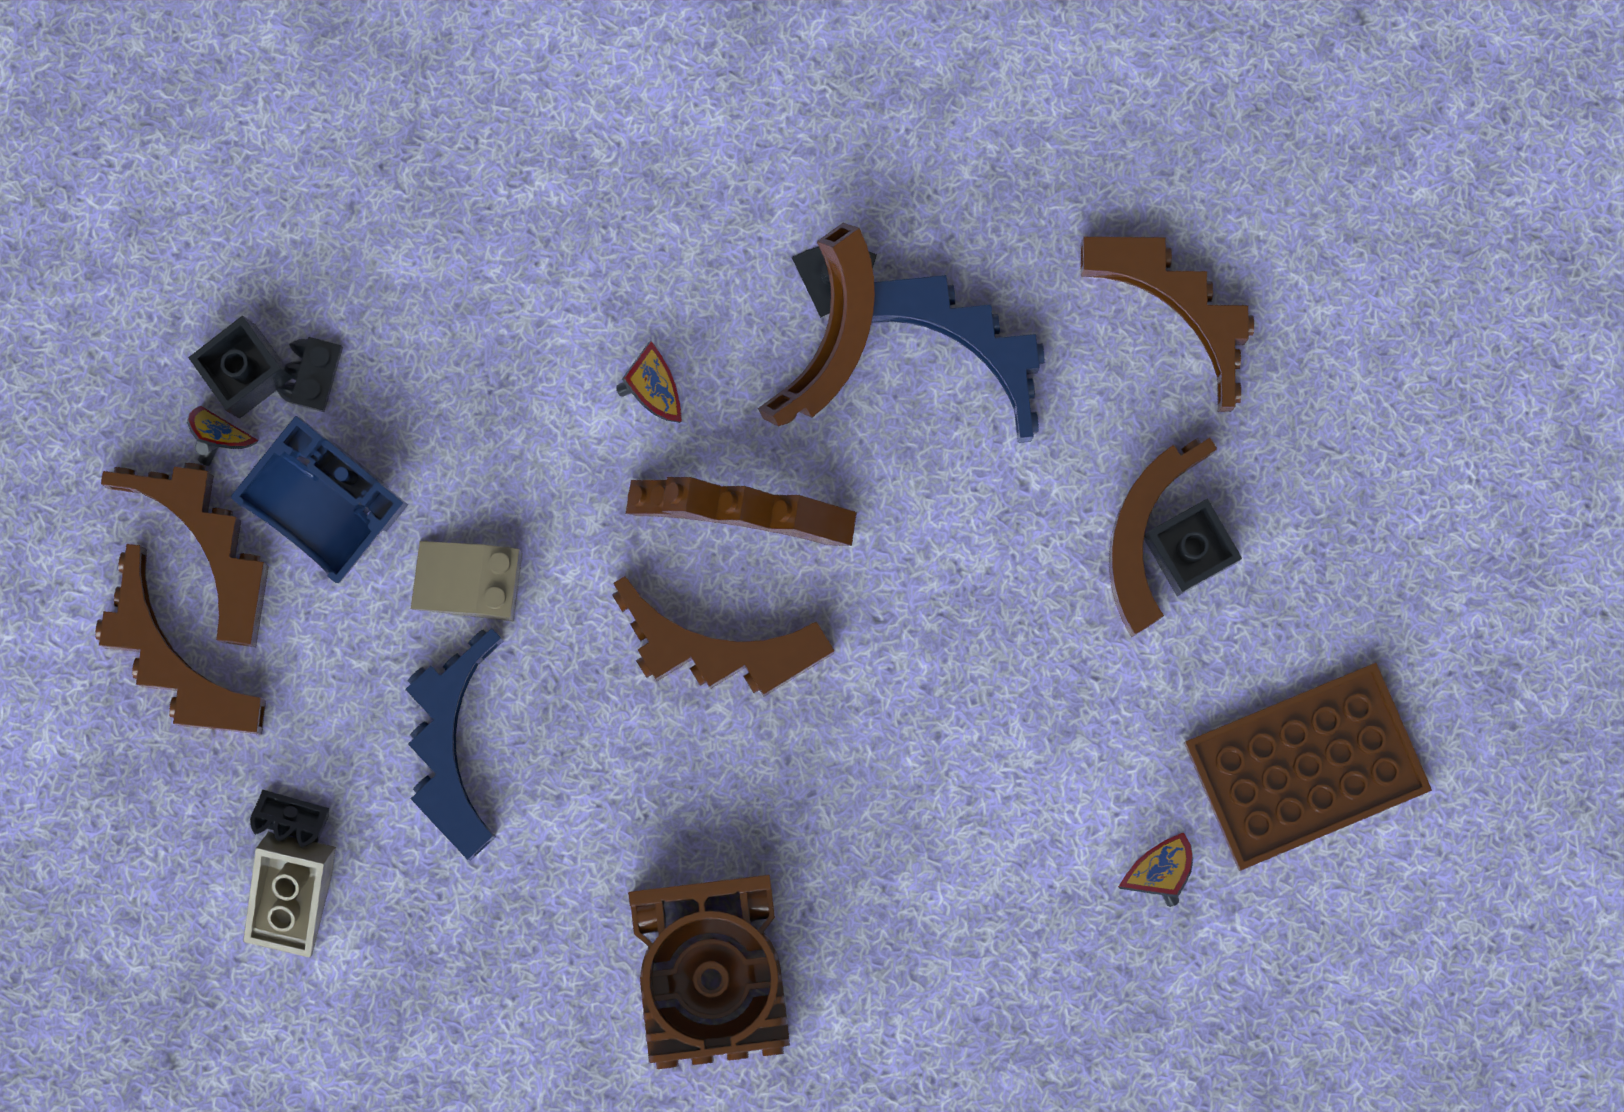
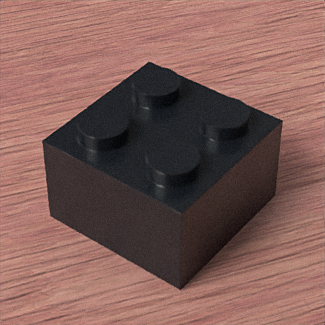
[188,315,293,419]
[1144,498,1242,597]

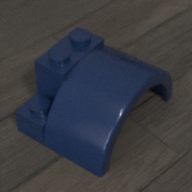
[231,416,408,584]

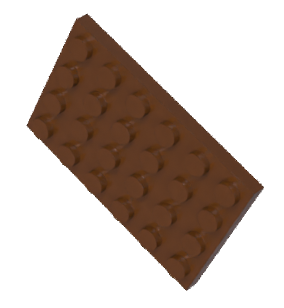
[1184,662,1432,871]

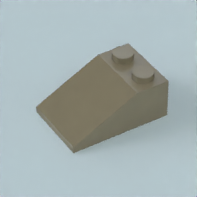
[410,541,522,622]
[243,831,336,958]

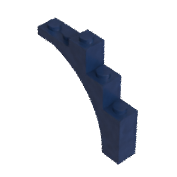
[871,275,1045,443]
[405,628,504,861]

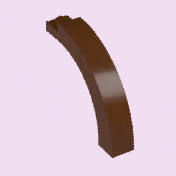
[757,222,875,427]
[1109,438,1217,637]

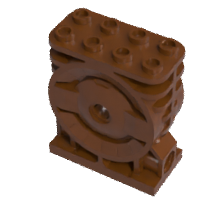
[628,875,790,1069]

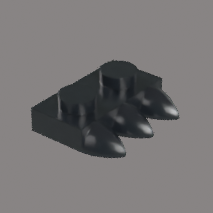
[277,337,343,412]
[250,790,330,848]

